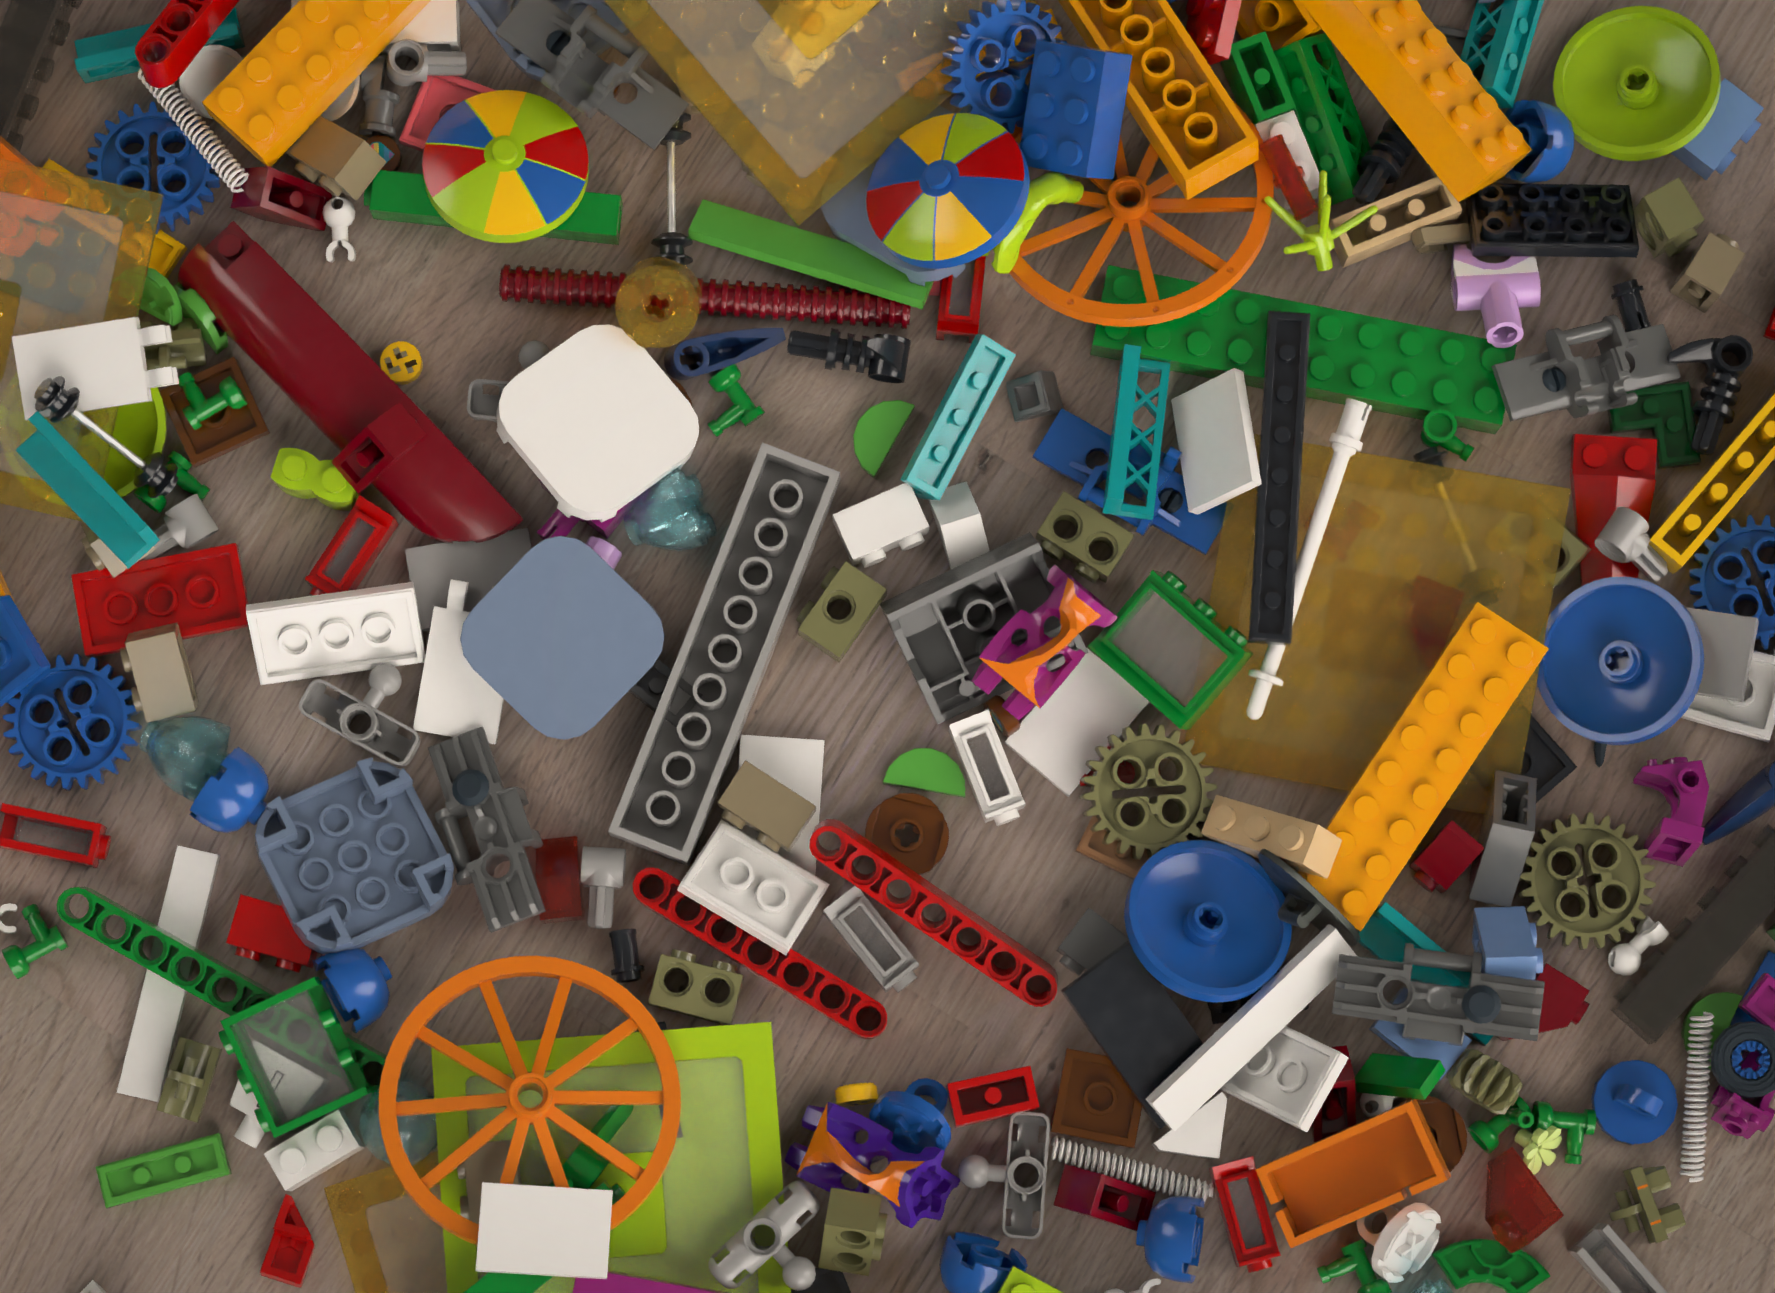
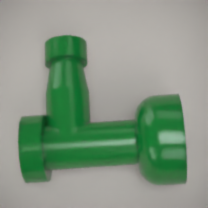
[708,364,765,437]
[178,372,248,430]
[1420,409,1474,462]
[133,450,210,514]
[2,904,69,979]
[1467,1096,1534,1154]
[1531,1101,1596,1164]
[1317,1239,1392,1293]

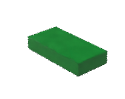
[1355,1053,1445,1100]

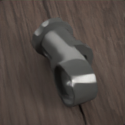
[359,56,400,138]

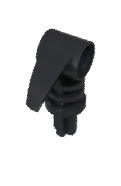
[1352,116,1415,204]
[787,328,911,384]
[1667,335,1753,456]

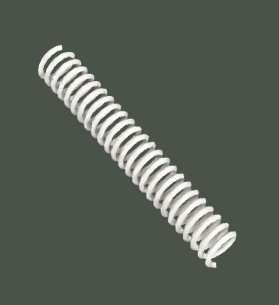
[138,68,249,193]
[1679,1012,1714,1182]
[1050,1135,1214,1204]

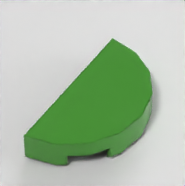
[109,266,183,326]
[173,282,228,354]
[853,400,915,478]
[883,748,965,798]
[1681,992,1742,1068]

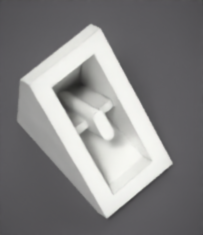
[928,482,990,569]
[1152,1092,1227,1159]

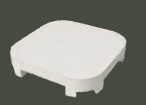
[496,324,699,523]

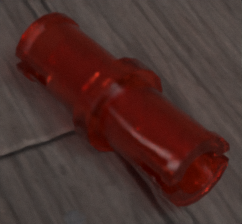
[1259,134,1319,221]

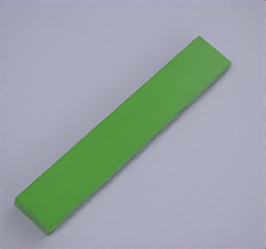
[688,199,934,309]

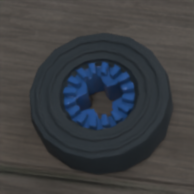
[1710,1021,1775,1098]

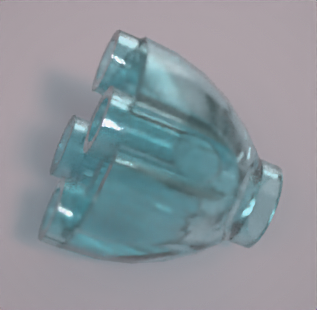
[624,468,717,551]
[139,716,231,802]
[359,1081,437,1166]

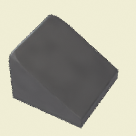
[1005,370,1063,422]

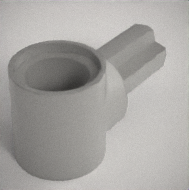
[386,39,467,86]
[143,494,219,560]
[1595,507,1668,582]
[581,846,626,929]

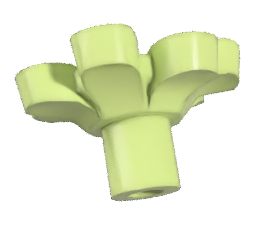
[1514,1126,1562,1175]

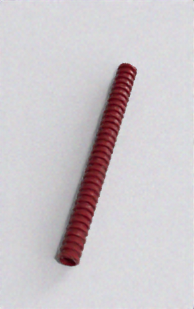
[499,264,911,329]

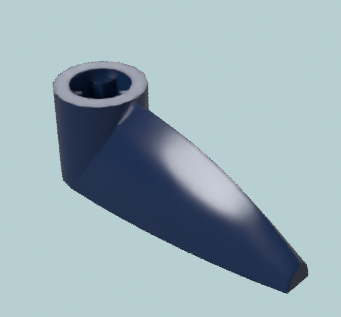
[664,328,786,380]
[1702,761,1775,845]

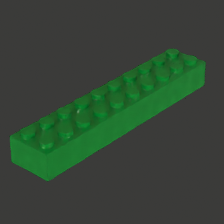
[1090,265,1517,434]

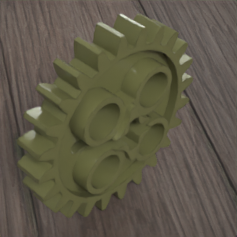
[1080,723,1217,859]
[1518,812,1656,950]

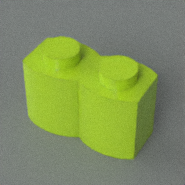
[270,448,362,511]

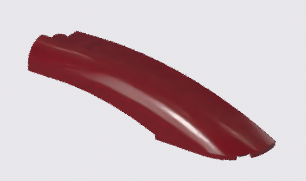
[178,221,523,544]

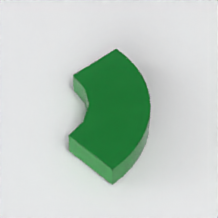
[1431,1239,1550,1293]

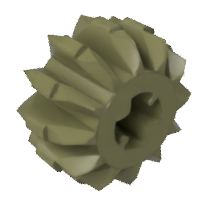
[1447,1049,1523,1114]

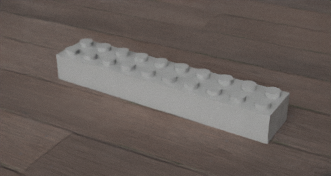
[608,442,841,866]

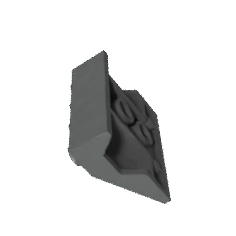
[880,532,1088,724]

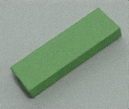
[96,1133,232,1208]

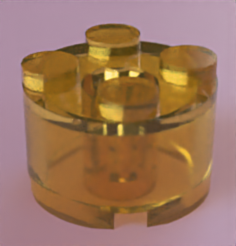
[615,257,702,348]

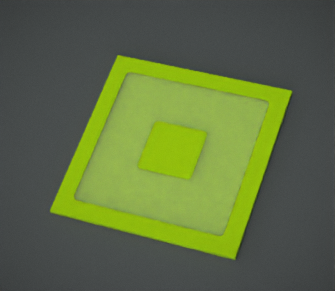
[431,1022,791,1293]

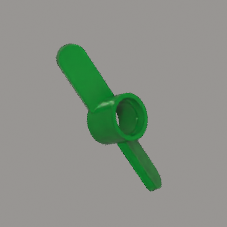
[549,1105,634,1189]

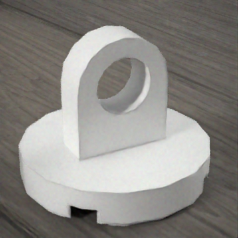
[1357,1202,1441,1283]

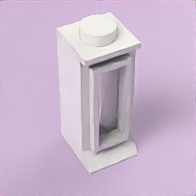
[948,709,1025,826]

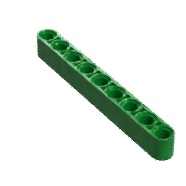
[57,887,387,1093]

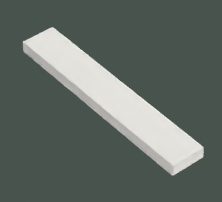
[117,845,220,1102]
[1146,924,1357,1132]

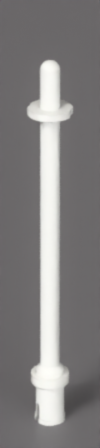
[1246,398,1372,720]

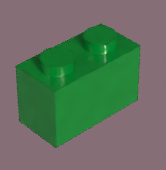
[1220,31,1296,125]

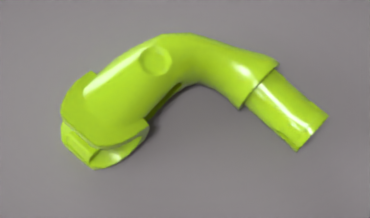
[982,171,1084,274]

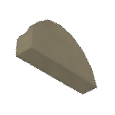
[1411,223,1471,254]

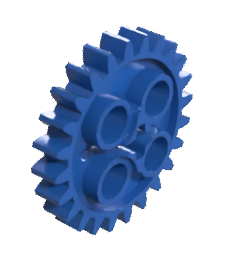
[941,0,1068,133]
[86,101,221,234]
[1689,515,1775,650]
[3,654,142,791]

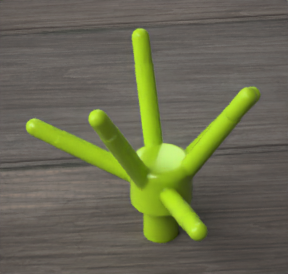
[1264,170,1378,271]

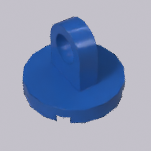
[1591,1060,1678,1145]
[869,1078,951,1154]

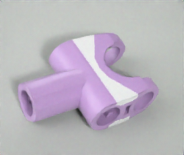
[1451,244,1541,348]

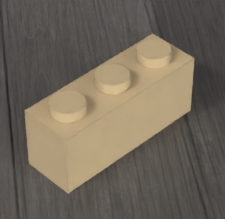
[1329,176,1462,268]
[1201,795,1342,879]

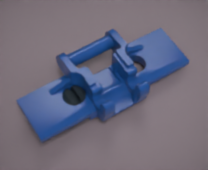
[1033,408,1235,555]

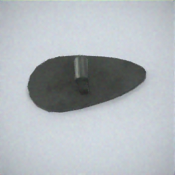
[1258,849,1360,946]

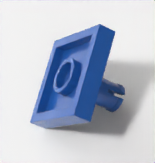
[0,595,51,707]

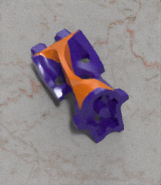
[785,1102,960,1228]

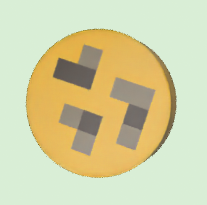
[380,341,423,385]
[835,1083,878,1107]

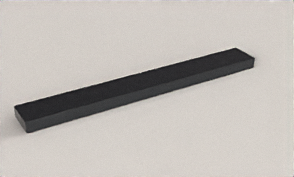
[1248,311,1310,646]

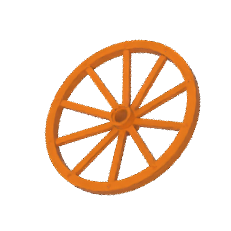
[1009,100,1274,327]
[379,955,681,1245]

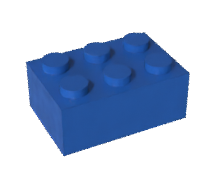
[1020,40,1133,179]

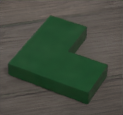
[1607,381,1701,469]

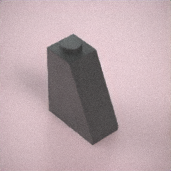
[1469,770,1537,907]

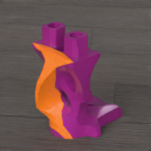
[972,564,1118,720]

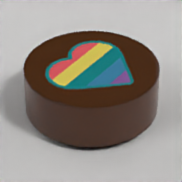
[366,135,402,172]
[983,695,1021,738]

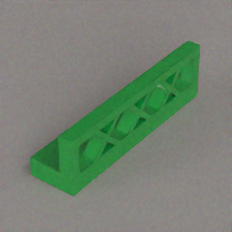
[1274,33,1385,206]

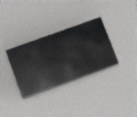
[1465,183,1639,258]
[1061,940,1203,1129]

